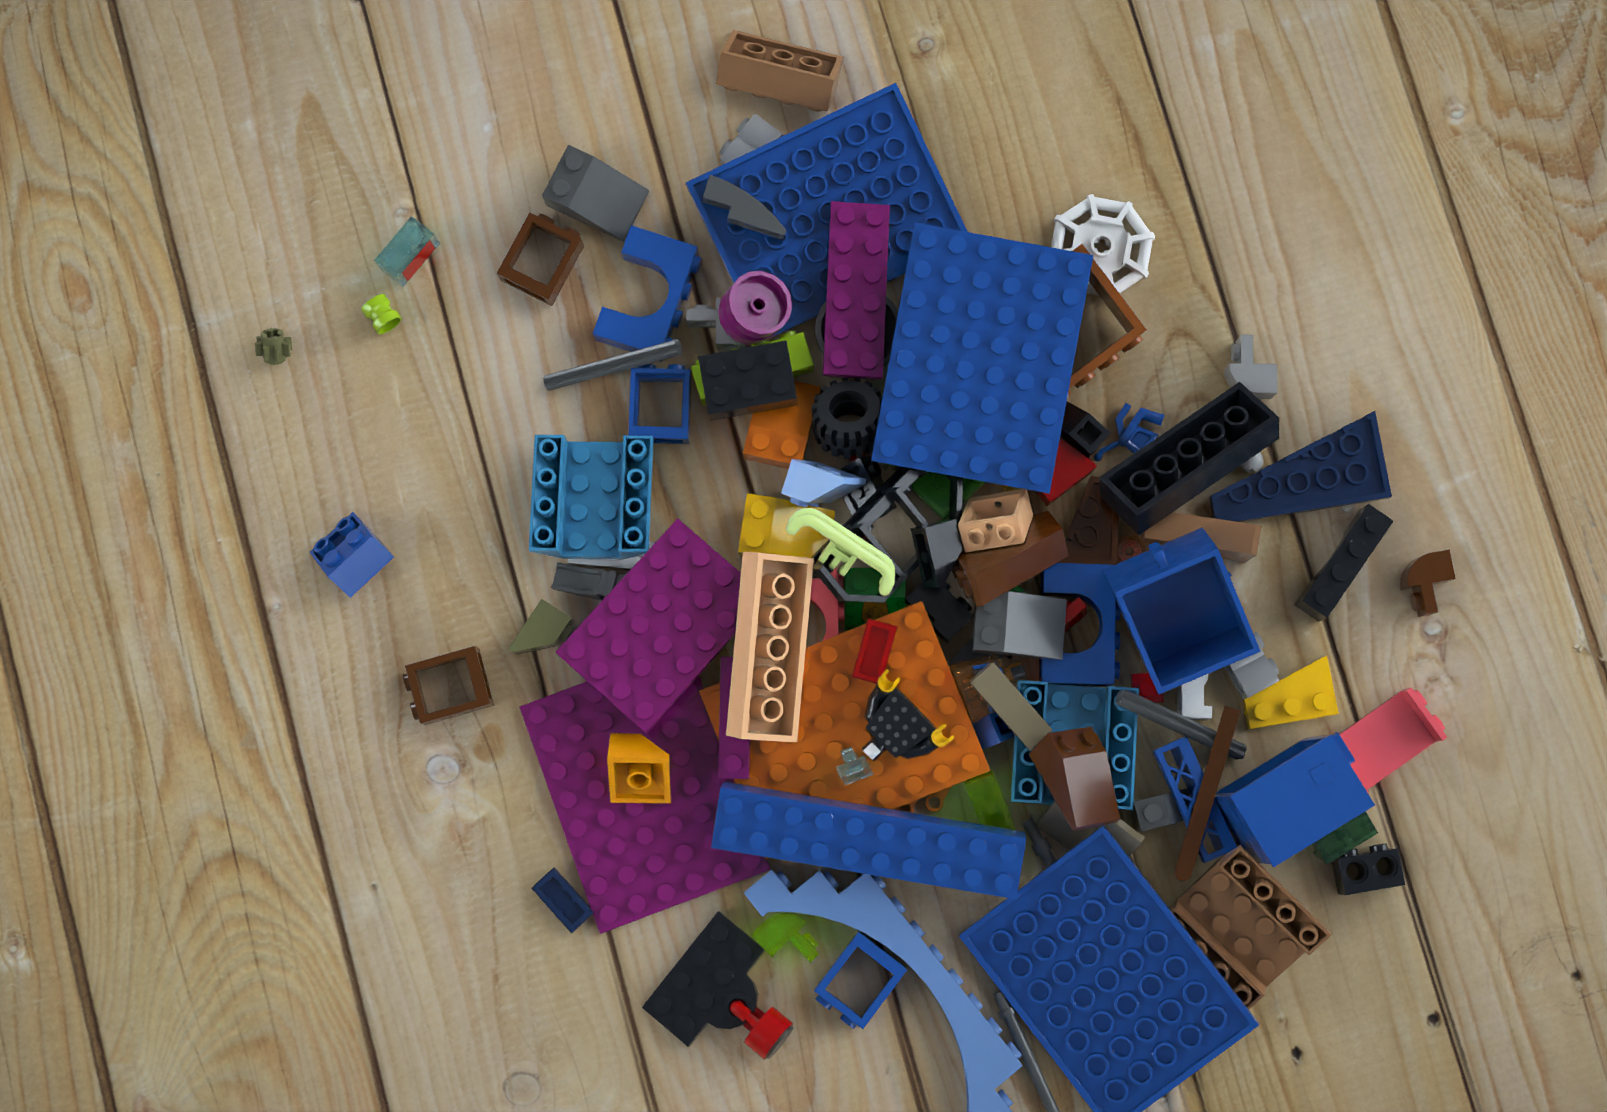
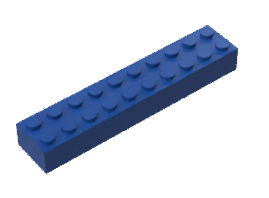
[711,781,1026,899]

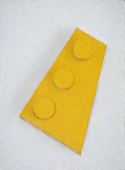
[1242,655,1339,729]

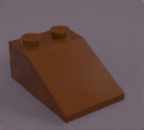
[1029,726,1120,831]

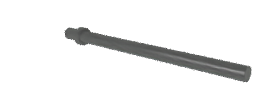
[993,991,1060,1112]

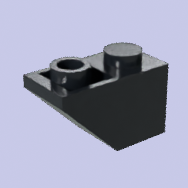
[1060,401,1111,458]

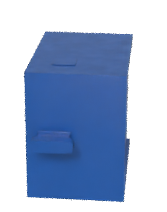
[1103,527,1261,694]
[1215,732,1375,867]

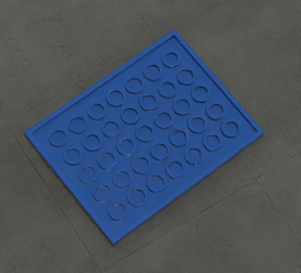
[685,83,968,338]
[871,222,1093,494]
[959,825,1259,1112]

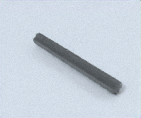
[543,339,682,391]
[1115,689,1247,760]

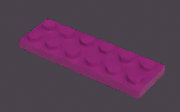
[822,201,890,380]

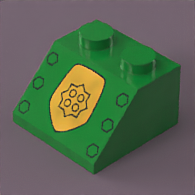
[845,568,905,631]

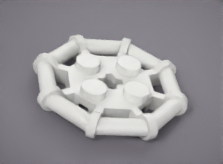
[1051,194,1155,296]

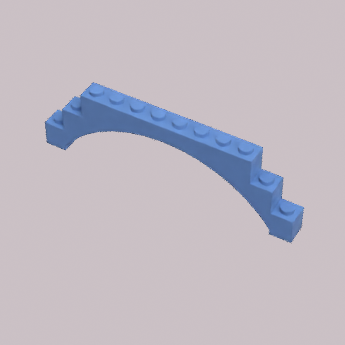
[744,869,1023,1112]

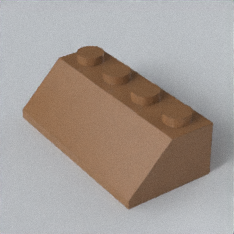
[716,30,844,112]

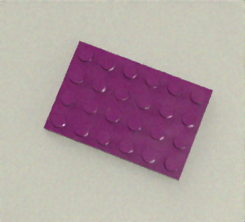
[555,518,741,734]

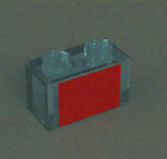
[374,216,440,287]

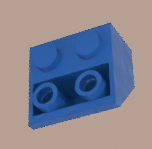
[310,512,394,598]

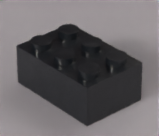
[698,340,798,421]

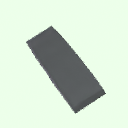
[702,175,786,240]

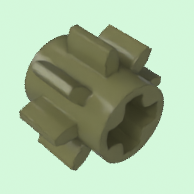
[255,328,292,365]

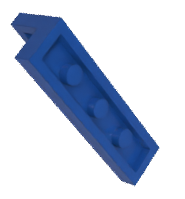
[1152,736,1237,863]

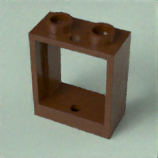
[497,212,584,306]
[403,646,495,725]

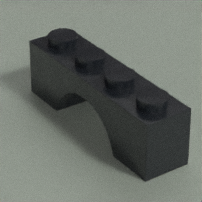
[1294,504,1393,622]

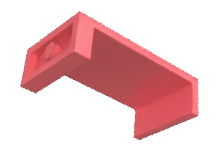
[1339,687,1447,793]

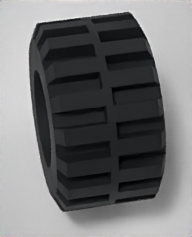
[811,378,883,459]

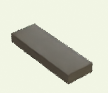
[969,662,1052,751]

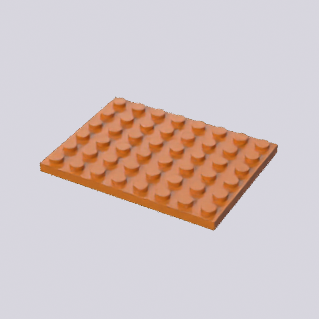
[699,601,991,859]

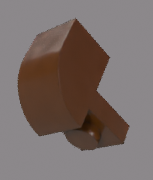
[1400,549,1456,617]

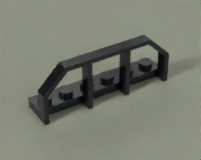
[811,467,963,602]

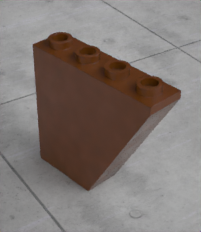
[952,511,1069,607]

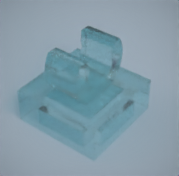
[836,747,874,785]

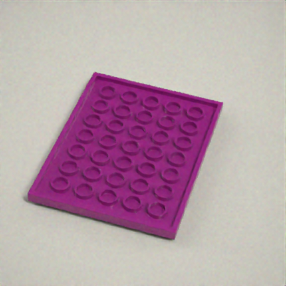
[519,675,771,934]

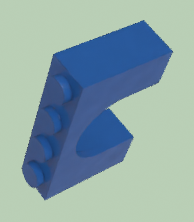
[593,225,702,362]
[1039,563,1121,687]

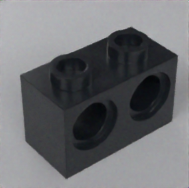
[1331,843,1406,895]

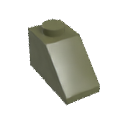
[508,599,575,655]

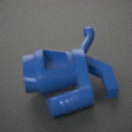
[1094,403,1164,461]

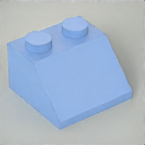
[781,459,866,507]

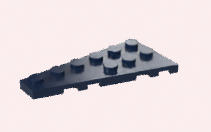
[1209,411,1392,522]

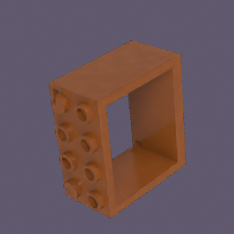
[1067,244,1147,397]

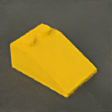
[738,493,835,558]

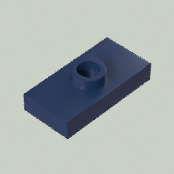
[531,867,594,933]

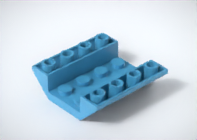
[529,435,654,560]
[1011,680,1139,810]

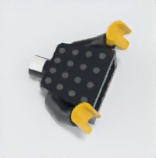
[862,669,954,762]

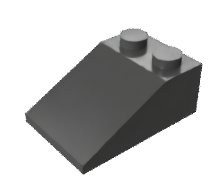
[542,145,649,242]
[972,591,1067,660]

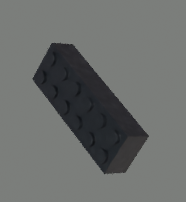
[1099,382,1279,535]

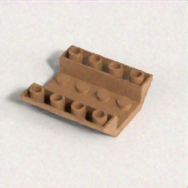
[1169,845,1332,1009]

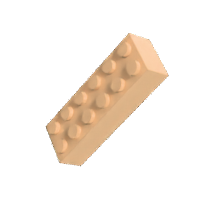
[726,552,814,742]

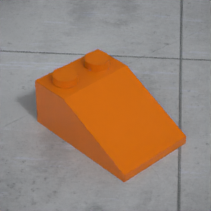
[743,381,821,469]

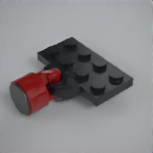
[642,911,794,1060]

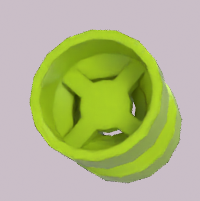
[361,294,402,335]

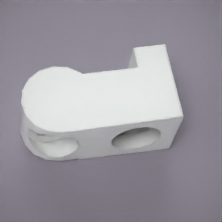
[1177,674,1212,720]

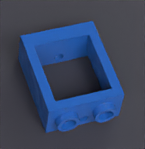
[628,364,692,444]
[814,931,907,1029]

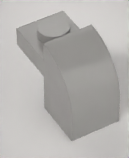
[686,298,746,350]
[1224,335,1277,399]

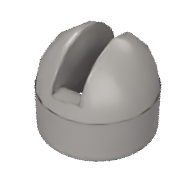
[1240,452,1264,473]

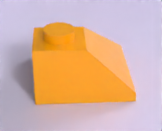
[607,733,671,803]

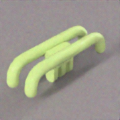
[786,508,895,596]

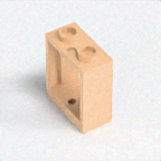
[958,489,1033,553]

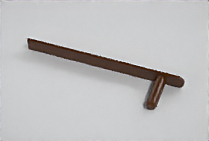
[1174,706,1241,881]

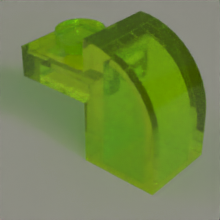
[751,912,819,963]

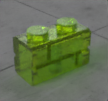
[964,767,1016,830]

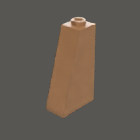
[1140,512,1262,563]

